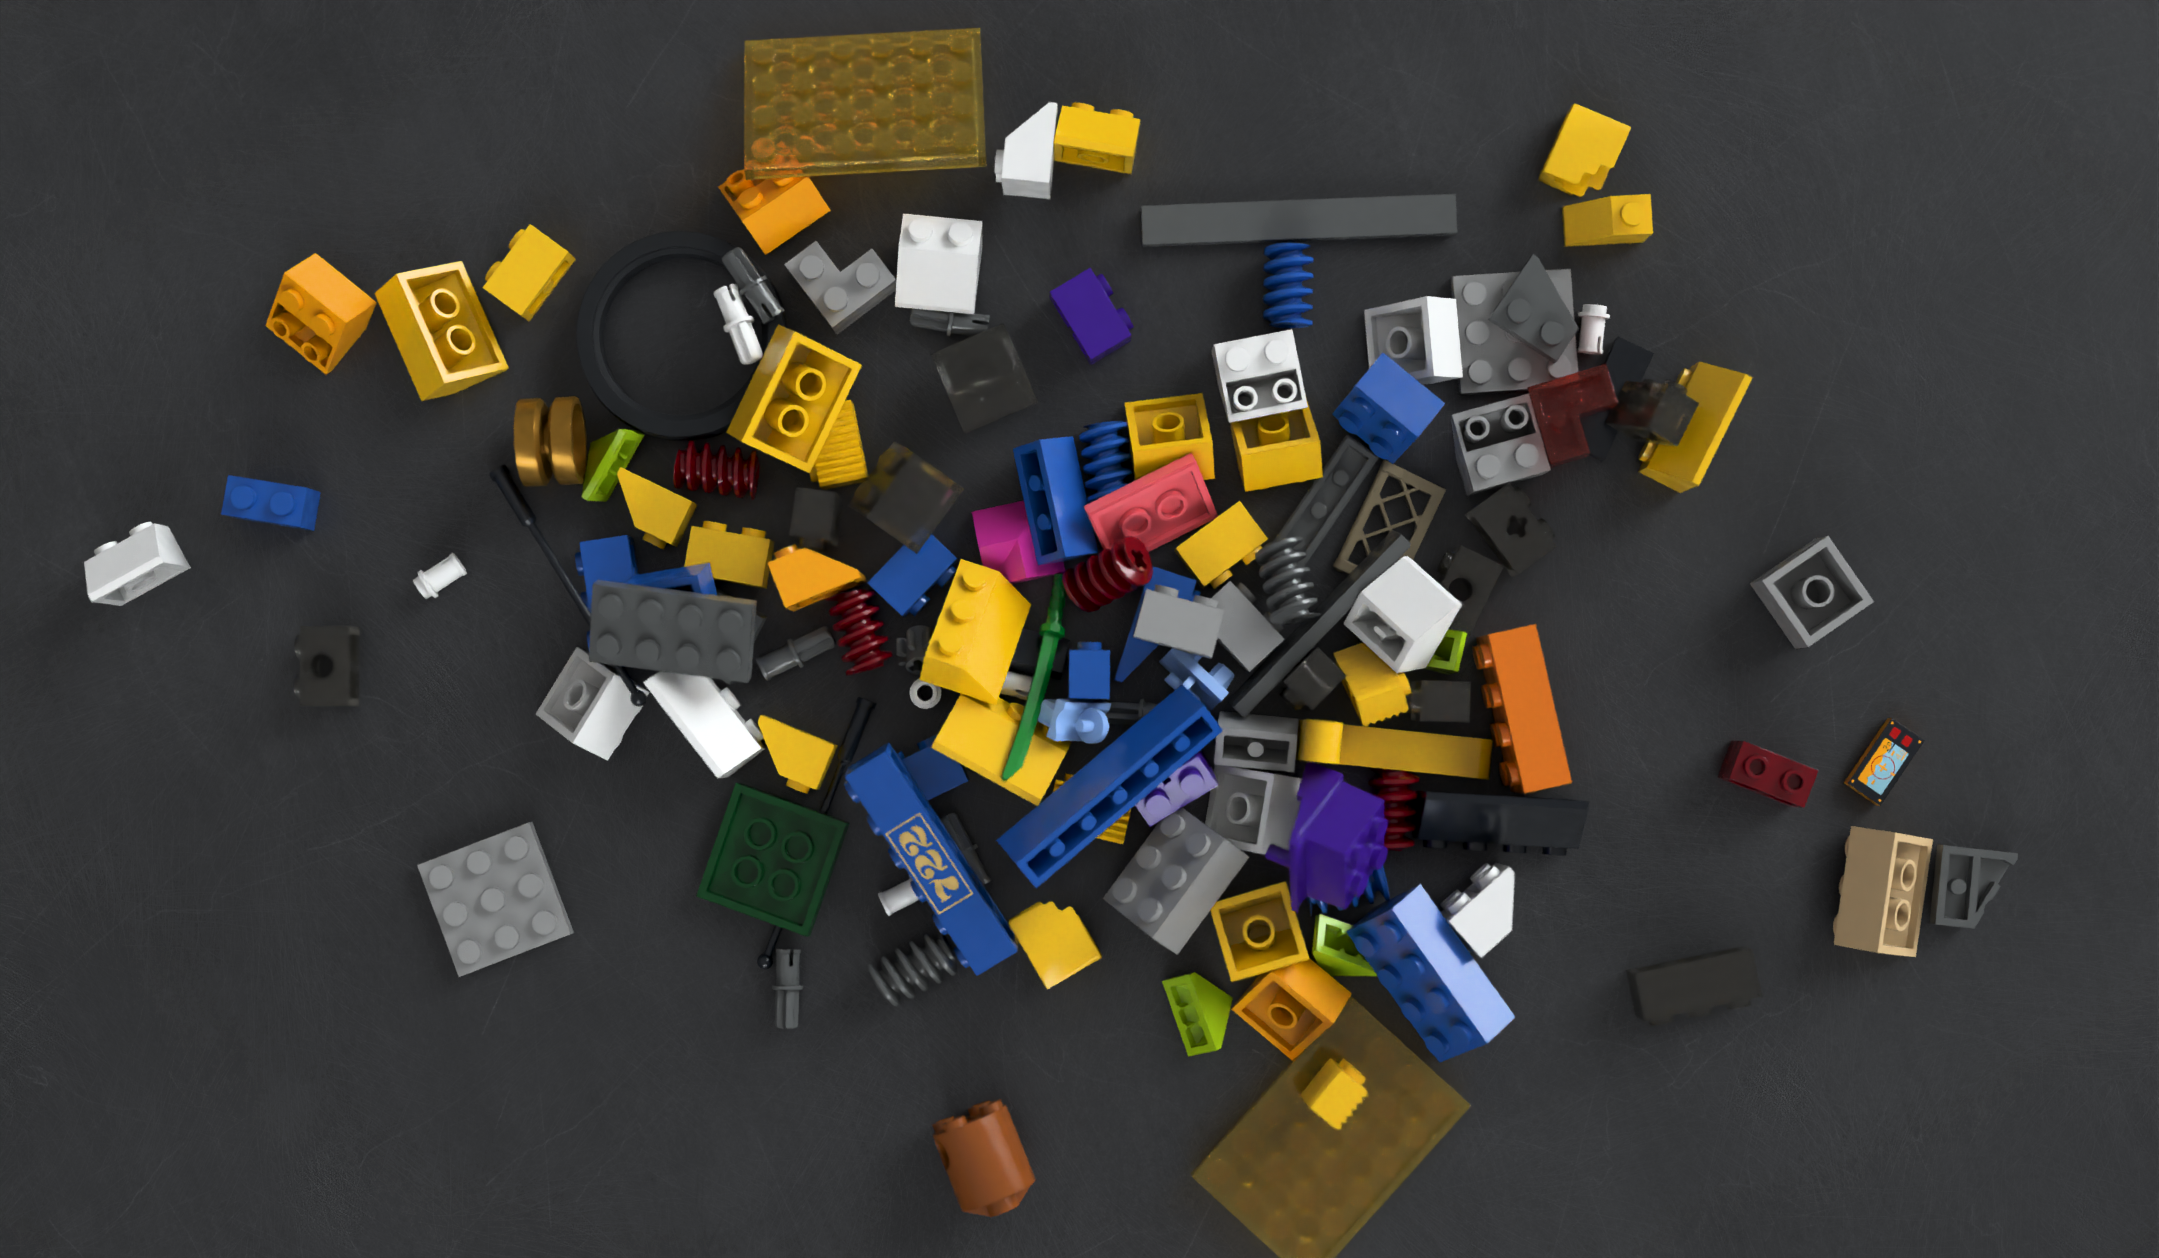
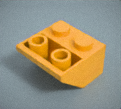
[718,143,831,255]
[265,253,377,375]

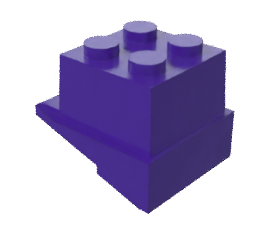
[1265,761,1388,913]

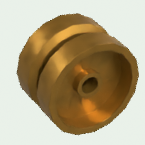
[514,396,587,487]

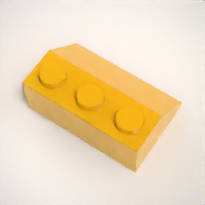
[374,261,509,401]
[726,324,862,473]
[1638,362,1753,493]
[919,559,1031,705]
[931,694,1072,806]

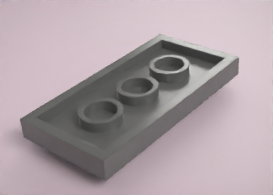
[589,580,756,683]

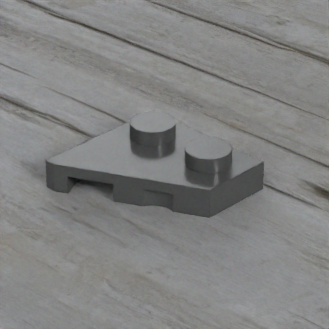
[1929,844,2018,929]

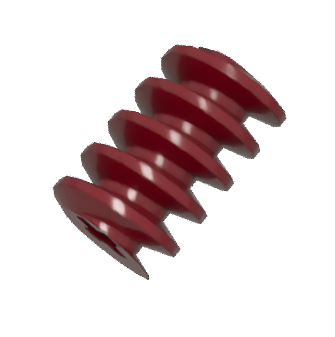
[673,440,760,500]
[1062,536,1153,612]
[825,589,893,676]
[1368,768,1420,851]

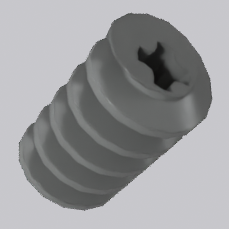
[1255,536,1321,625]
[867,928,958,1006]

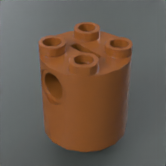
[932,1099,1036,1217]

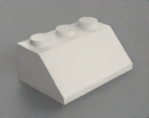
[643,671,766,779]

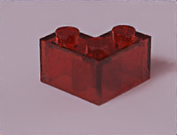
[1528,364,1618,468]

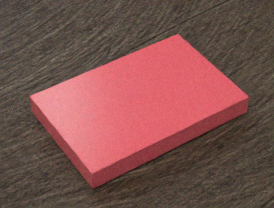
[1083,453,1218,552]

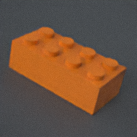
[1472,624,1572,793]

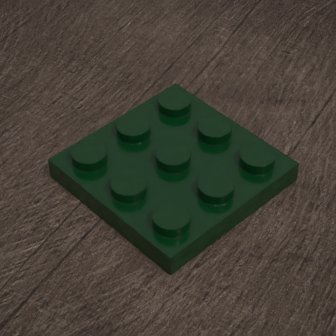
[696,783,850,937]

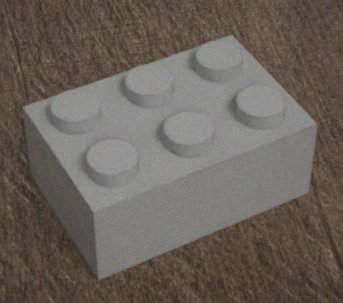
[1103,808,1249,955]

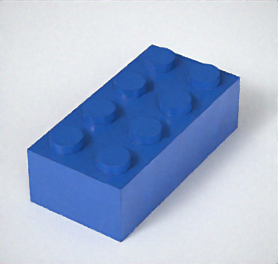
[1346,884,1515,1063]

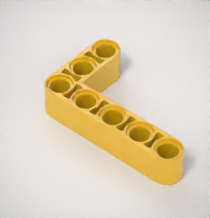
[1295,719,1493,780]

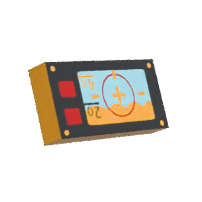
[1844,718,1925,806]

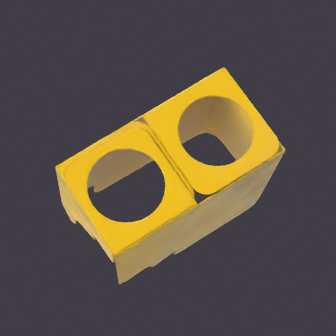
[1538,103,1631,197]
[1008,901,1102,989]

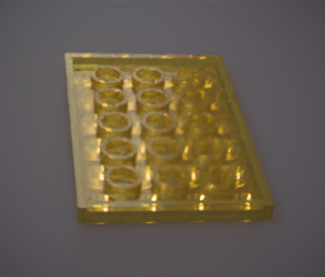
[744,28,987,180]
[1190,996,1471,1258]

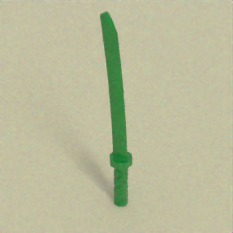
[1001,574,1067,781]

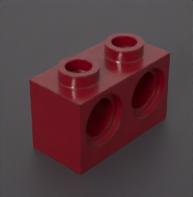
[1717,741,1818,808]

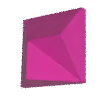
[972,501,1065,584]

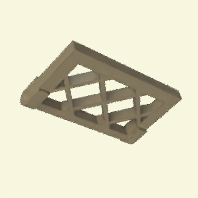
[1333,460,1446,575]

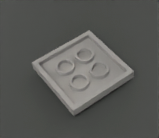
[1451,269,1579,396]
[417,822,574,977]

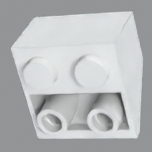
[1211,329,1308,423]
[1343,556,1462,673]
[1440,863,1515,958]

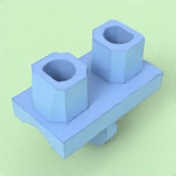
[1159,648,1235,711]
[1038,699,1111,744]

